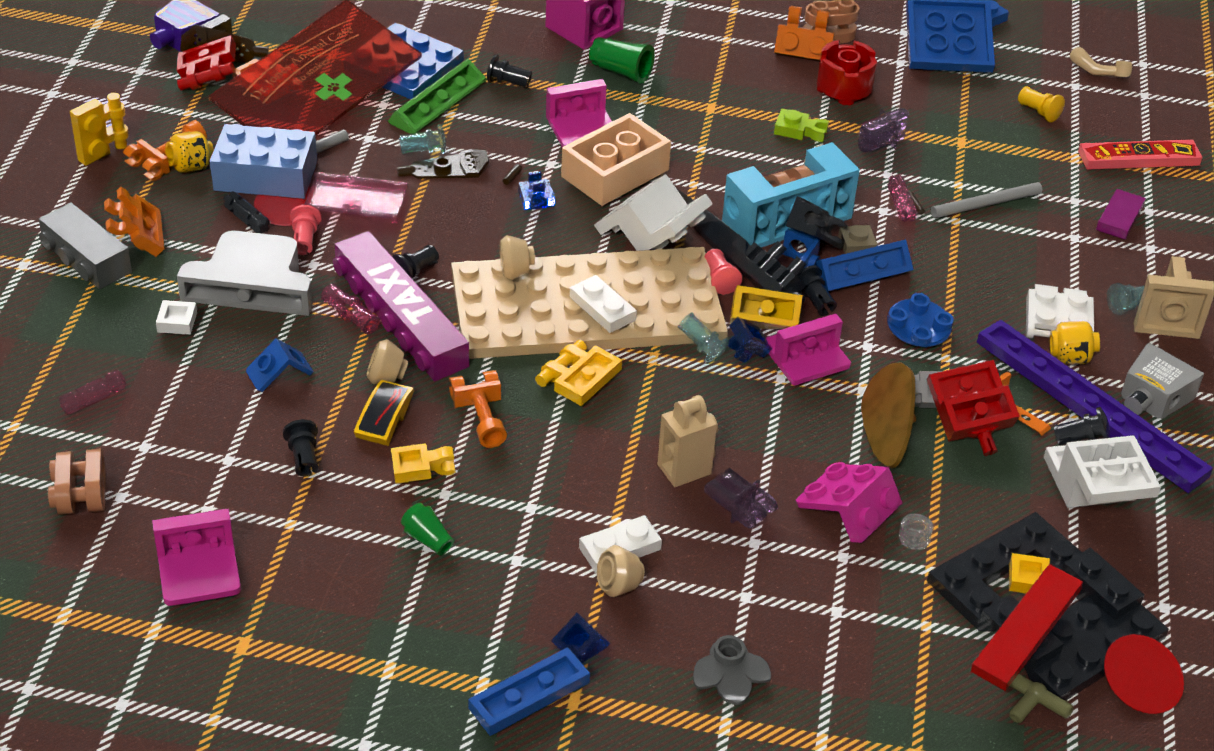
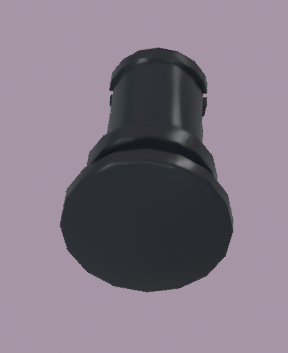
[487,54,532,89]
[392,245,439,278]
[797,265,837,316]
[1054,407,1110,446]
[283,419,318,477]

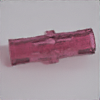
[321,283,380,335]

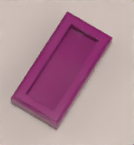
[1096,189,1146,240]

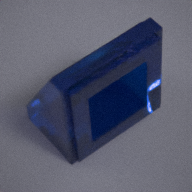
[551,613,611,663]

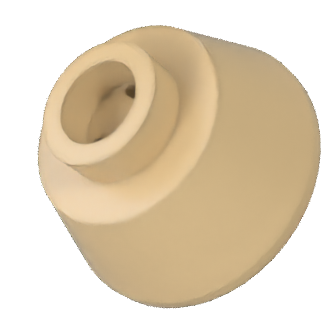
[500,235,535,280]
[366,339,408,384]
[597,545,645,597]

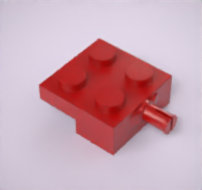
[927,360,1020,456]

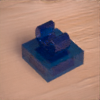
[518,171,555,210]
[727,317,772,362]

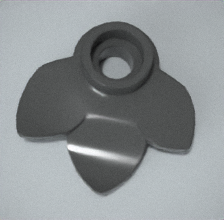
[693,635,771,705]

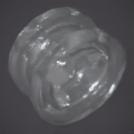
[898,514,934,550]

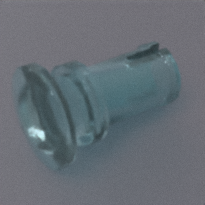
[400,124,446,154]
[1107,283,1145,315]
[678,312,730,364]

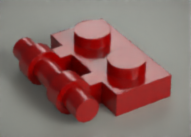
[176,35,236,91]

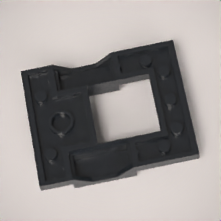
[927,512,1169,701]

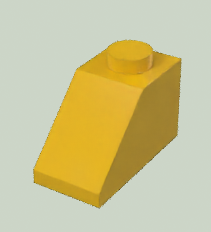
[729,285,803,329]

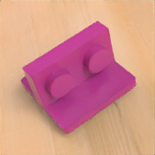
[762,314,851,385]

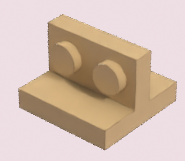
[1133,256,1214,339]

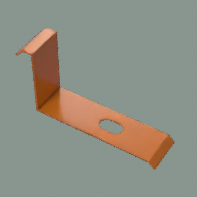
[1000,372,1051,436]

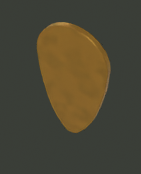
[861,363,916,469]

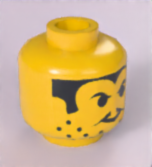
[165,131,214,173]
[1050,321,1100,365]

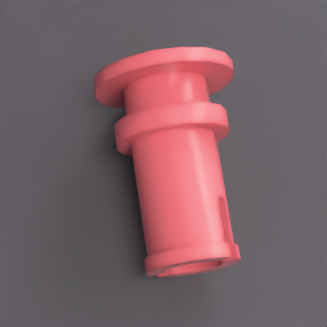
[290,205,322,255]
[704,249,742,295]

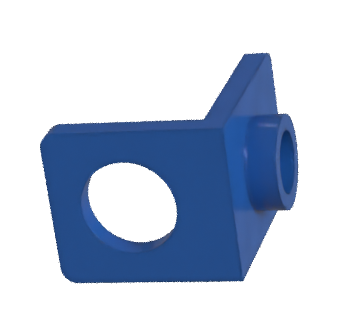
[783,228,820,269]
[246,338,314,392]

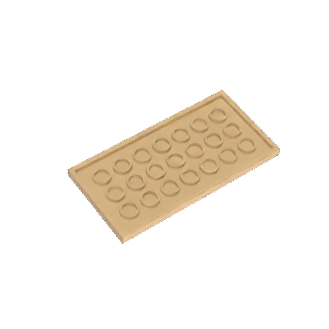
[451,247,728,359]

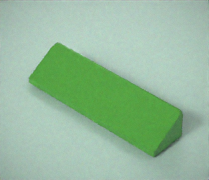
[388,59,487,135]

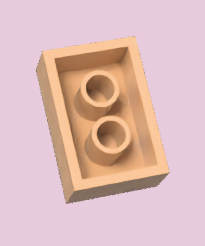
[561,113,671,206]

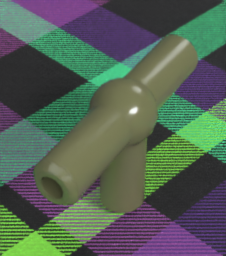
[1009,674,1074,723]

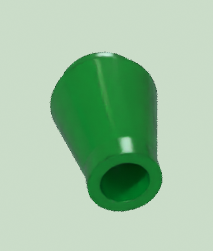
[401,503,455,556]

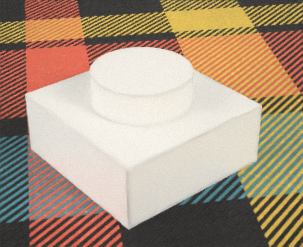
[156,300,197,335]

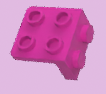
[546,79,612,147]
[796,462,902,543]
[152,508,241,606]

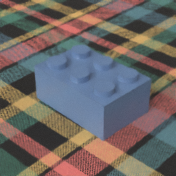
[210,124,317,199]

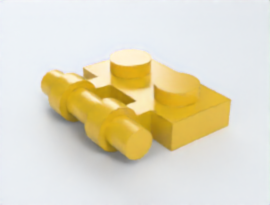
[70,93,129,166]
[535,340,622,406]

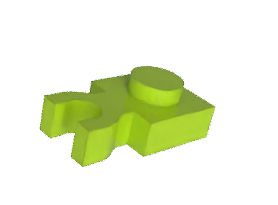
[774,108,829,142]

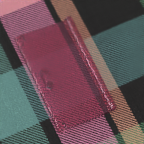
[304,172,408,223]

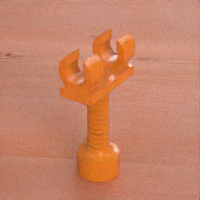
[123,120,207,181]
[449,370,507,448]

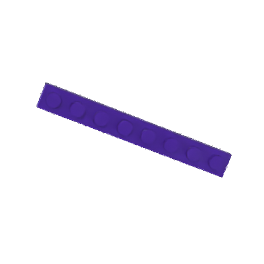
[977,319,1213,493]

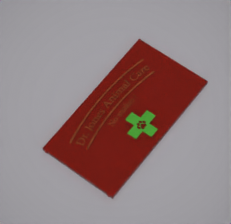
[209,0,422,136]

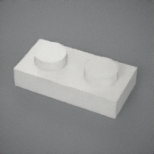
[570,275,637,333]
[579,515,662,573]

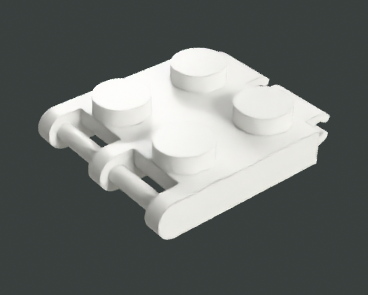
[1026,284,1094,339]

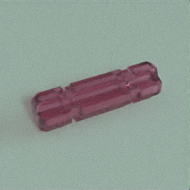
[887,175,917,222]
[59,370,126,415]

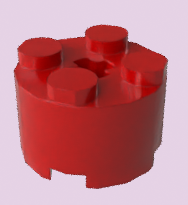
[817,40,877,105]

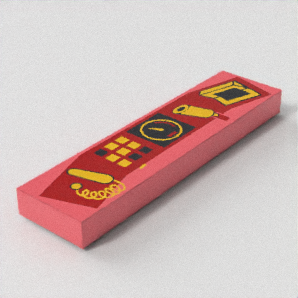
[1078,140,1203,170]

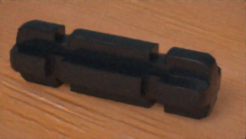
[223,191,270,234]

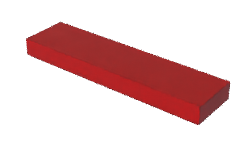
[971,564,1083,691]

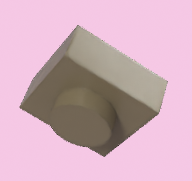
[838,225,877,254]

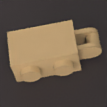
[657,395,718,488]

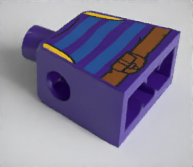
[150,0,220,52]

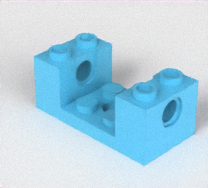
[722,142,860,247]

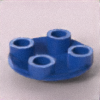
[887,293,954,347]

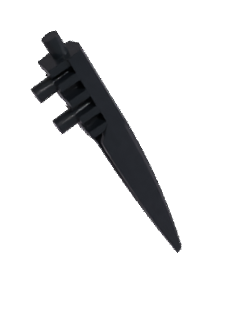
[677,189,807,305]

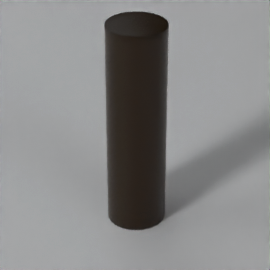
[502,164,522,185]
[907,192,925,215]

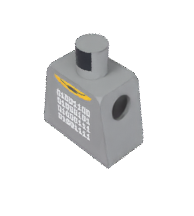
[1121,343,1204,419]

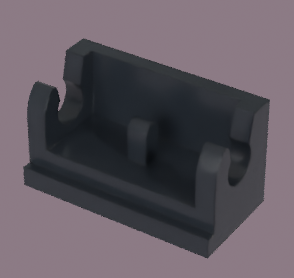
[786,196,847,250]

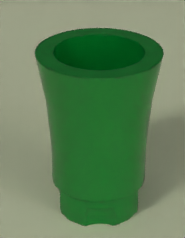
[589,37,655,84]

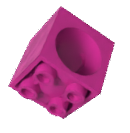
[545,0,625,50]

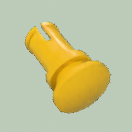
[1018,86,1065,122]

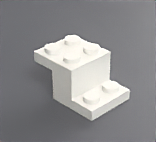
[594,174,713,251]
[1044,435,1161,508]

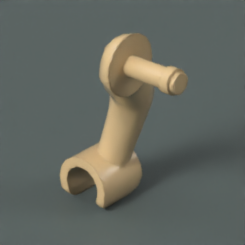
[1070,47,1132,77]

